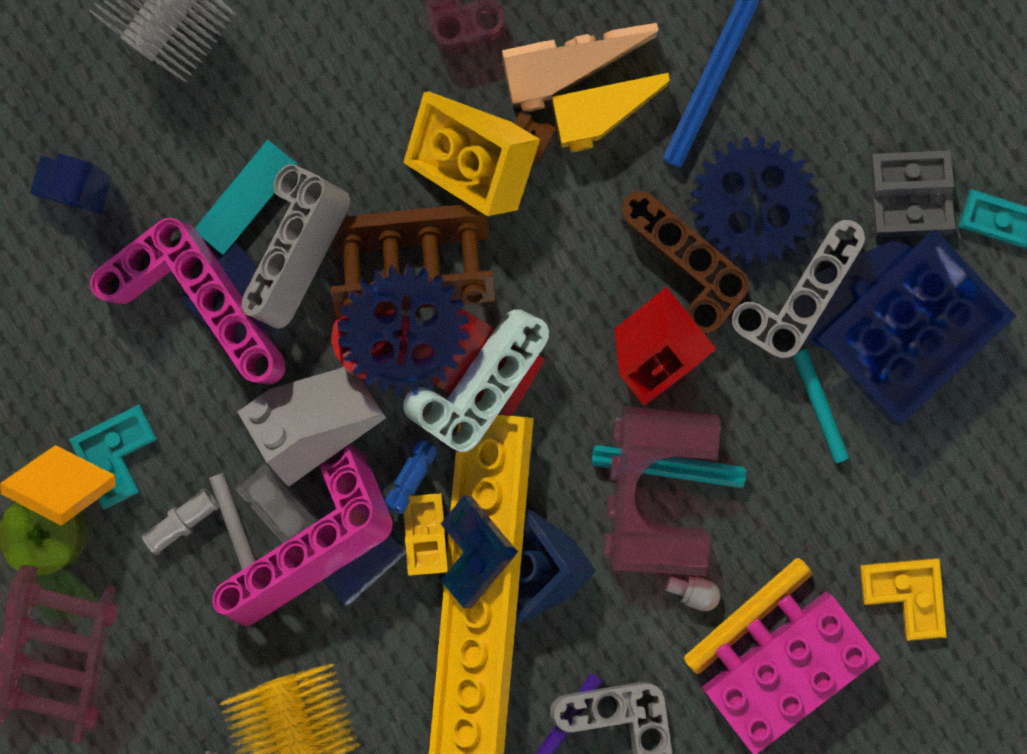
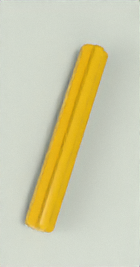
[684,558,812,674]

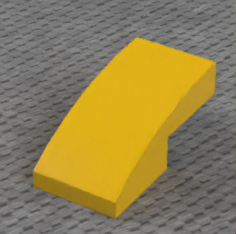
[404,493,448,576]

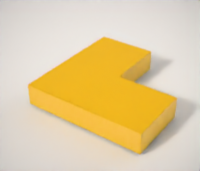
[860,558,947,641]

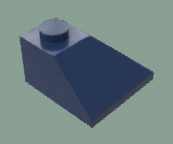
[516,510,596,623]

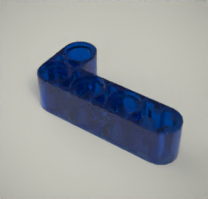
[30,153,112,214]

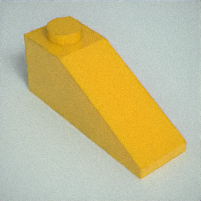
[552,73,670,152]

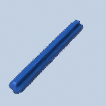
[663,0,760,168]

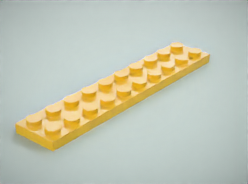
[429,415,534,754]

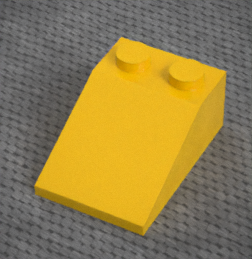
[403,91,540,216]

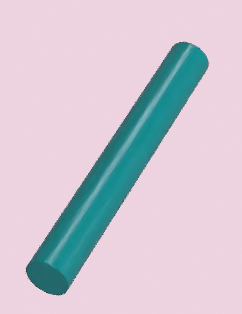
[793,348,850,463]

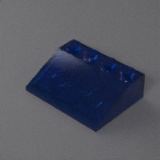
[817,229,1016,426]

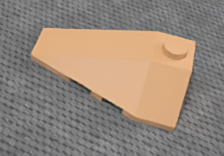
[502,23,659,113]

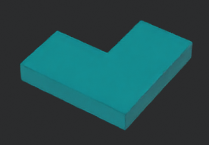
[69,404,158,510]

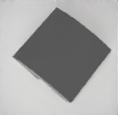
[871,150,956,238]

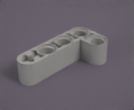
[242,164,350,329]
[732,220,865,358]

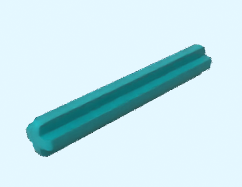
[591,445,747,488]

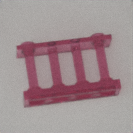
[0,564,119,744]

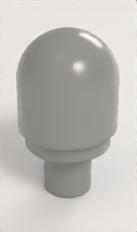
[665,576,721,611]

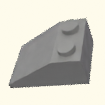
[238,367,386,487]

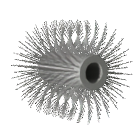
[89,0,236,82]

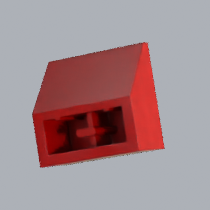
[614,287,716,406]

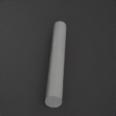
[209,473,256,570]

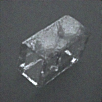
[236,463,320,543]

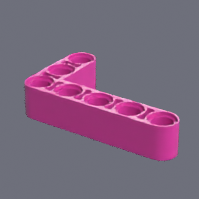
[90,218,285,385]
[212,443,393,626]

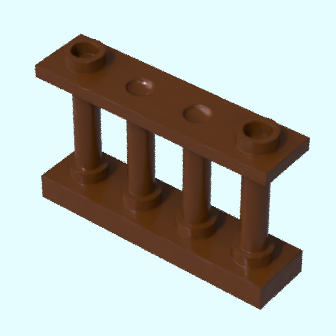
[331,204,495,317]

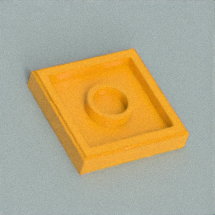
[0,445,116,526]

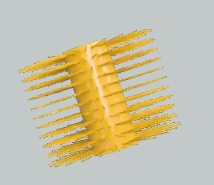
[219,664,360,754]

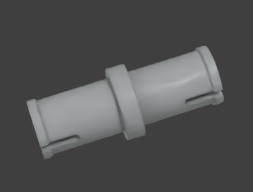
[142,488,219,555]

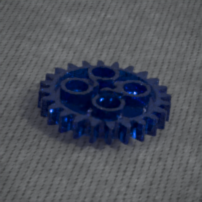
[690,136,819,265]
[337,264,470,396]

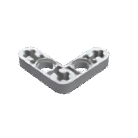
[550,682,672,754]

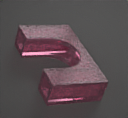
[603,407,721,576]

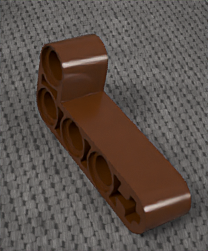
[620,191,749,334]

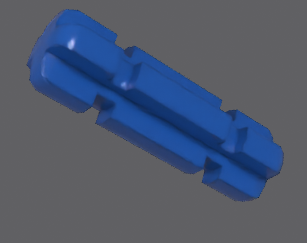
[385,440,437,514]

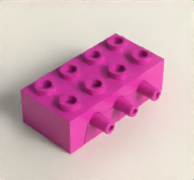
[702,591,881,754]

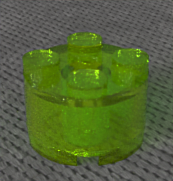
[0,502,87,575]

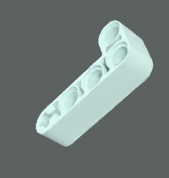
[403,310,549,452]

